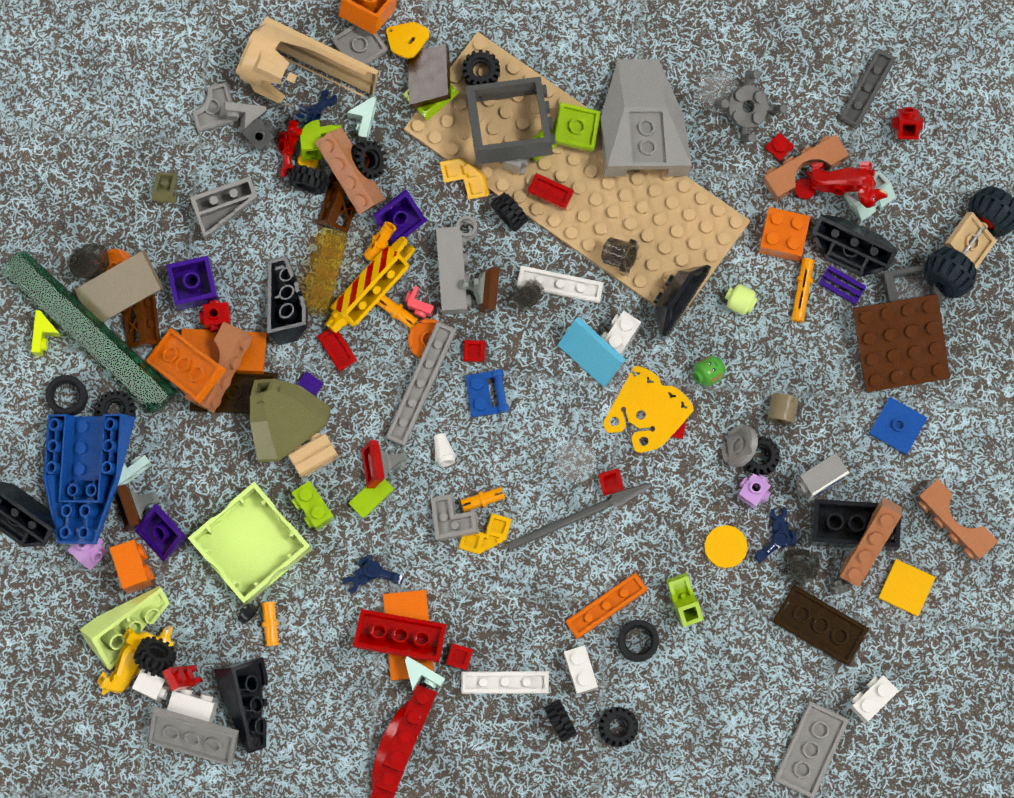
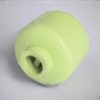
[725,284,758,315]

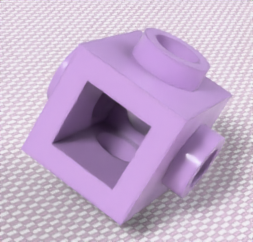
[737,473,771,509]
[67,538,107,570]

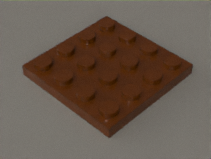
[852,294,950,393]

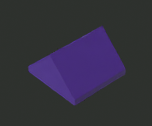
[372,189,427,244]
[135,504,188,562]

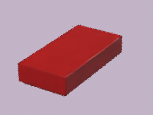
[527,173,574,210]
[317,329,357,372]

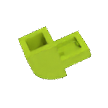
[300,120,341,161]
[666,573,704,627]

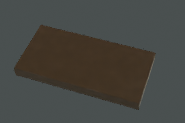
[190,372,278,415]
[772,585,870,666]

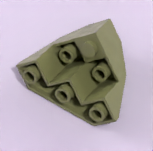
[250,379,331,463]

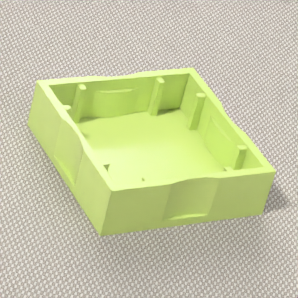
[188,482,312,606]

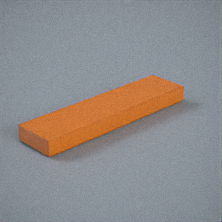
[565,572,648,640]

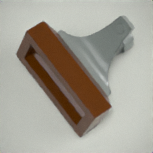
[460,267,500,313]
[114,484,159,532]

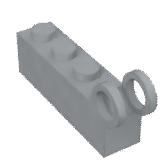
[436,216,477,315]

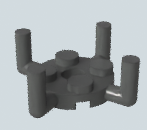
[713,70,788,142]

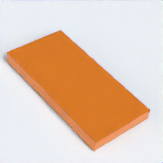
[145,327,226,404]
[181,328,267,374]
[383,590,434,681]

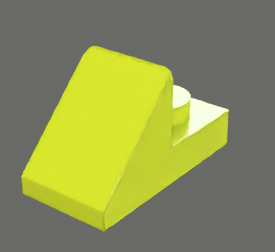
[31,310,62,356]

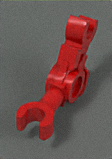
[277,120,302,177]

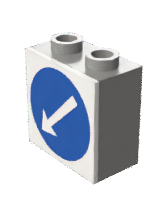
[795,453,849,502]

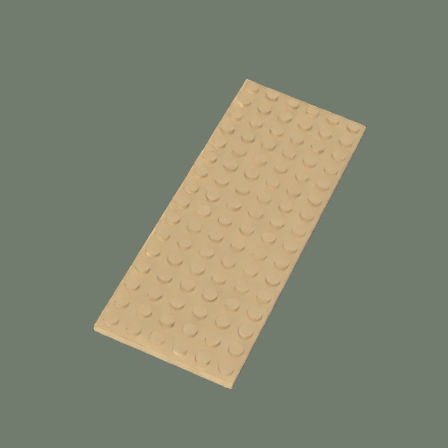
[404,32,751,319]

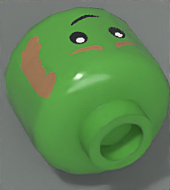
[693,355,726,387]

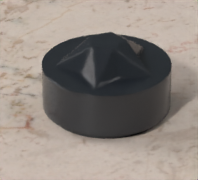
[238,603,258,624]

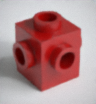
[892,107,923,140]
[199,300,231,332]

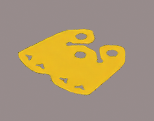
[604,366,694,453]

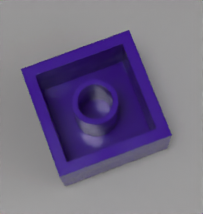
[166,255,219,311]

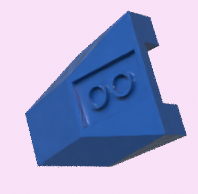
[43,414,135,544]

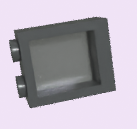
[881,265,945,307]

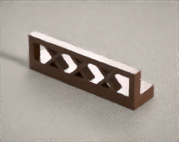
[316,148,370,234]
[123,294,160,350]

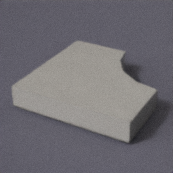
[192,82,238,133]

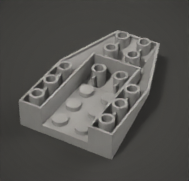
[600,59,692,177]

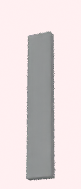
[385,321,457,447]

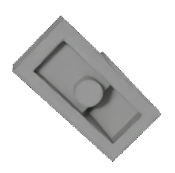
[220,102,266,134]

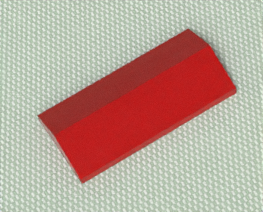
[353,609,447,663]

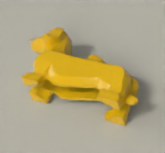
[97,626,174,696]

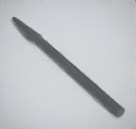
[507,483,652,551]

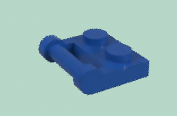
[465,369,510,418]

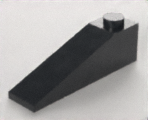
[214,657,268,753]

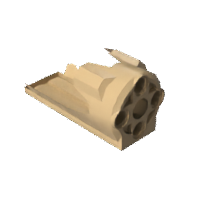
[236,16,379,106]

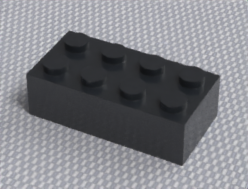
[810,499,902,551]

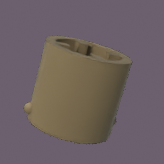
[767,393,799,426]

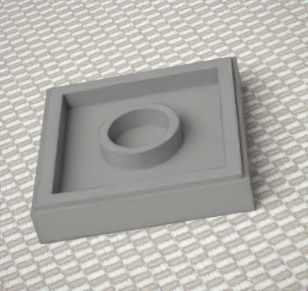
[331,24,389,65]

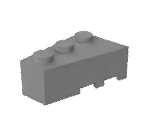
[190,176,258,240]

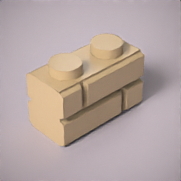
[288,433,339,479]

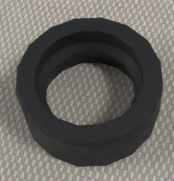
[45,375,88,416]
[618,620,659,662]

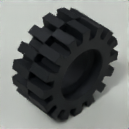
[462,49,500,85]
[351,141,387,179]
[288,164,329,195]
[491,192,529,232]
[96,390,136,417]
[744,436,780,475]
[133,636,177,677]
[543,699,577,742]
[598,707,638,747]

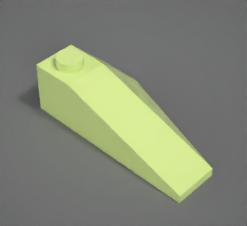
[79,586,170,670]

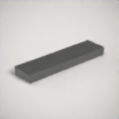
[838,48,896,129]

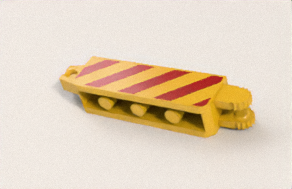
[325,236,415,333]

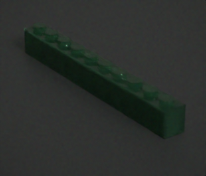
[2,251,177,413]

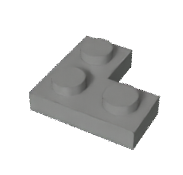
[431,494,479,541]

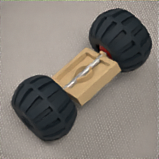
[924,186,1014,298]

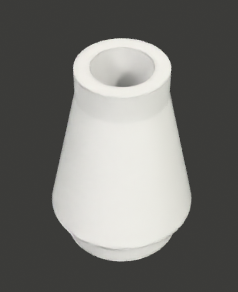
[433,433,456,467]

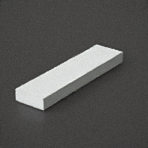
[517,266,604,304]
[461,671,549,694]

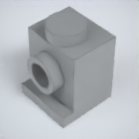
[504,158,530,175]

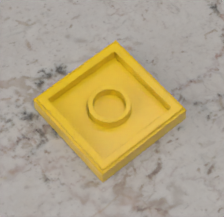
[878,559,936,617]

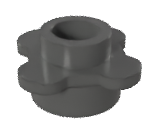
[827,578,850,595]

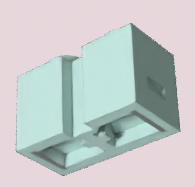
[845,171,896,221]

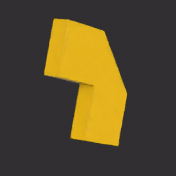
[440,157,490,200]
[458,513,512,555]

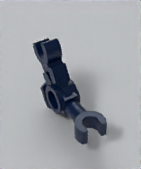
[293,89,337,127]
[754,507,797,564]
[342,555,404,594]

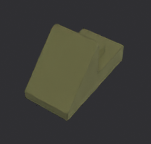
[152,173,178,203]

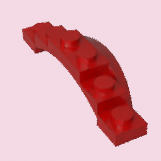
[370,684,437,798]

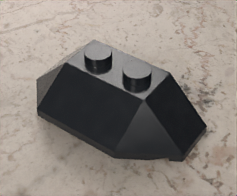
[812,214,898,277]
[653,265,711,342]
[0,481,55,547]

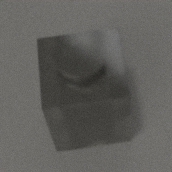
[511,278,545,313]

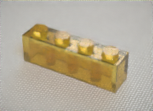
[302,227,349,318]

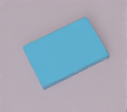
[558,317,626,388]

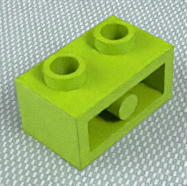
[291,481,335,531]

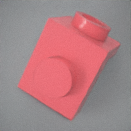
[405,286,434,319]

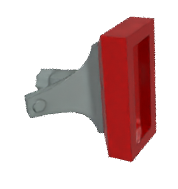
[361,440,407,489]

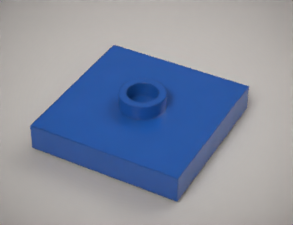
[869,397,927,455]

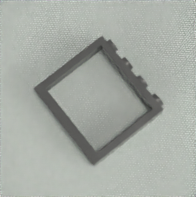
[465,76,556,165]

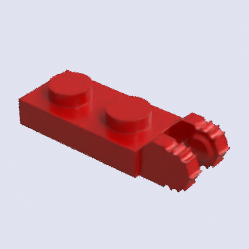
[162,665,203,691]

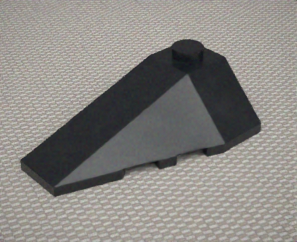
[267,256,308,345]

